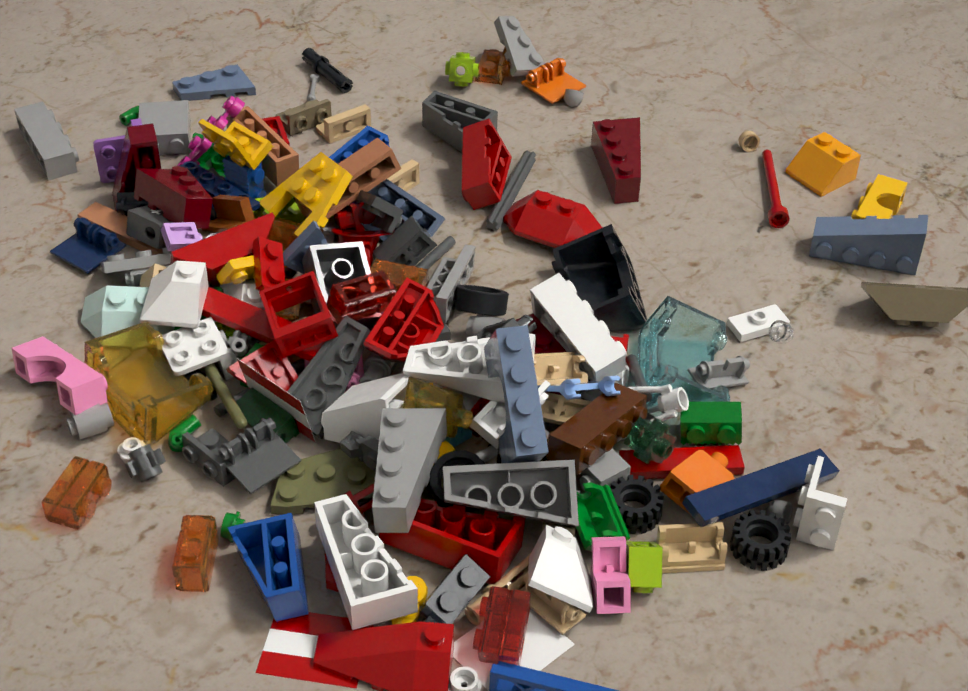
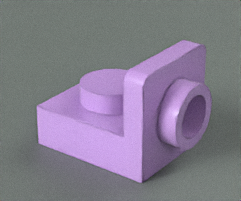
[161,222,203,251]

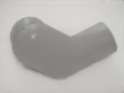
[228,330,248,357]

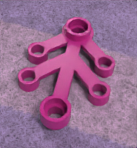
[177,95,245,166]

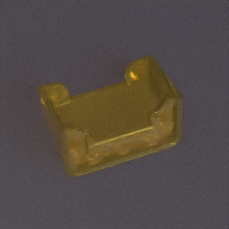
[84,321,213,446]

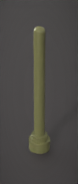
[199,362,247,429]

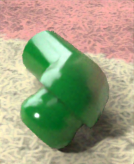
[119,105,139,126]
[168,414,202,452]

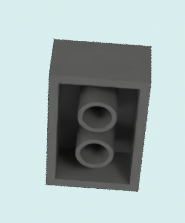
[302,241,382,331]

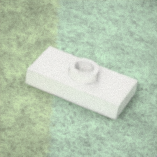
[727,304,790,342]

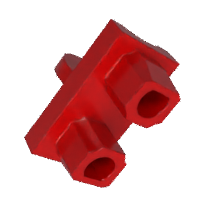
[334,201,376,233]

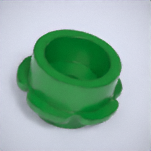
[220,511,246,543]

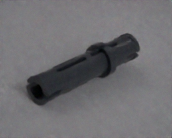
[302,48,353,93]

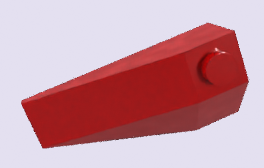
[313,621,454,691]

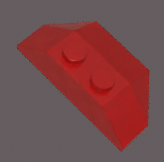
[503,190,603,248]
[170,212,275,282]
[363,277,444,362]

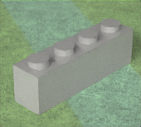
[14,101,79,180]

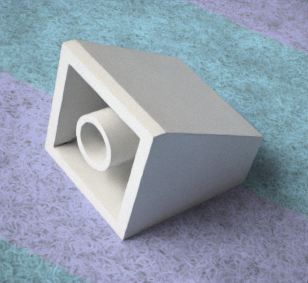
[321,373,416,443]

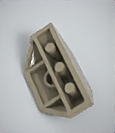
[861,282,968,327]

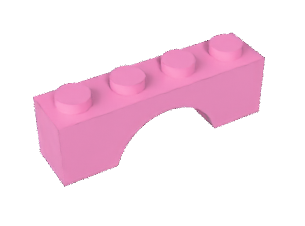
[11,336,108,415]

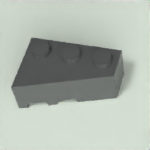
[422,91,498,152]

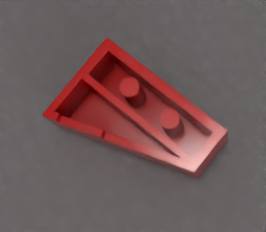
[462,118,512,210]

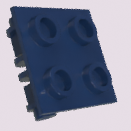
[50,217,126,274]

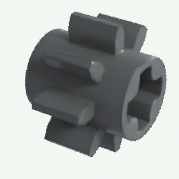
[125,444,166,482]

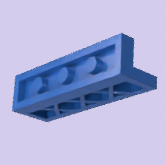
[489,661,619,691]

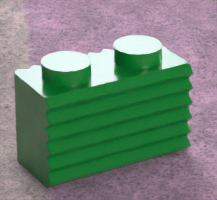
[680,402,742,445]

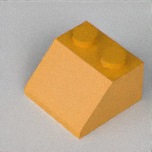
[785,132,861,197]

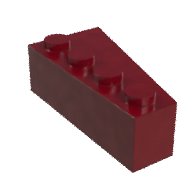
[591,117,641,204]

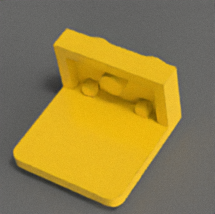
[198,119,274,170]

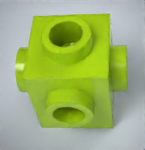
[445,52,479,86]

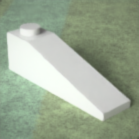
[403,334,536,403]

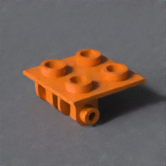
[521,58,586,104]

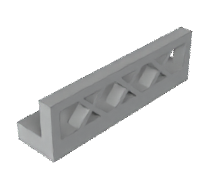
[427,244,475,323]

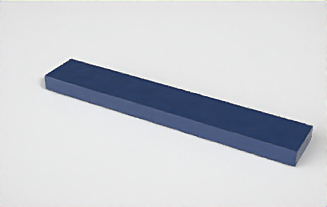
[682,448,840,527]

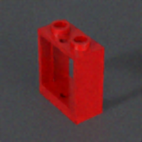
[259,271,338,358]

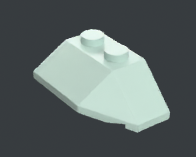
[81,285,175,349]

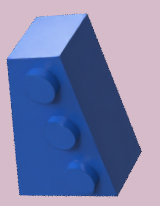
[227,513,309,622]

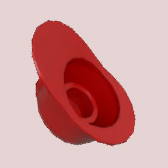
[331,228,394,254]

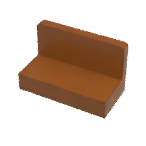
[202,195,255,233]

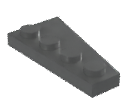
[287,316,370,439]

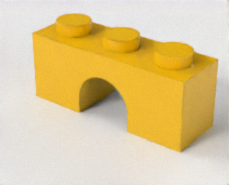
[851,174,908,219]

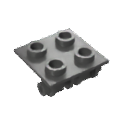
[214,418,301,494]

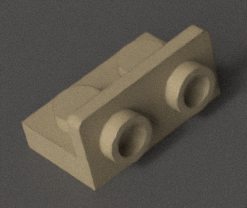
[276,99,332,136]

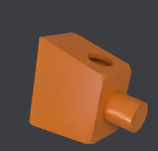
[660,450,734,515]

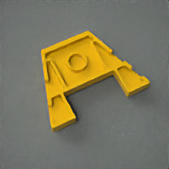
[259,152,353,236]

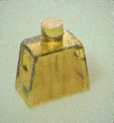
[403,377,473,438]

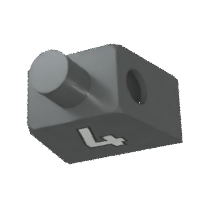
[126,205,173,249]

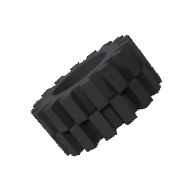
[610,475,664,534]
[730,510,791,571]

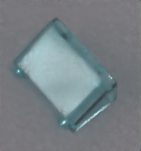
[637,296,730,408]

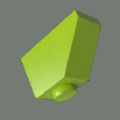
[626,541,663,593]

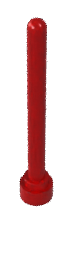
[762,149,790,228]

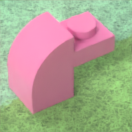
[590,536,631,614]

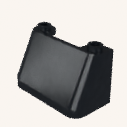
[552,224,649,331]

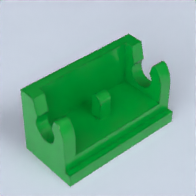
[576,482,630,551]

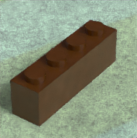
[547,383,648,475]

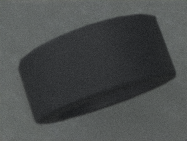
[454,285,509,316]
[429,450,485,512]

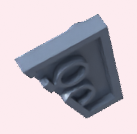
[172,64,256,101]

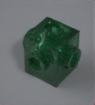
[624,417,677,464]

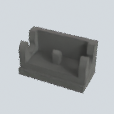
[373,216,437,281]

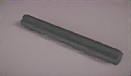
[486,150,536,231]

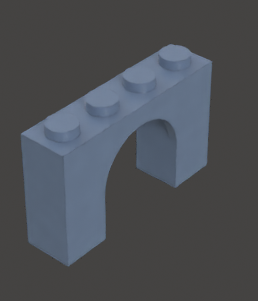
[484,325,549,463]

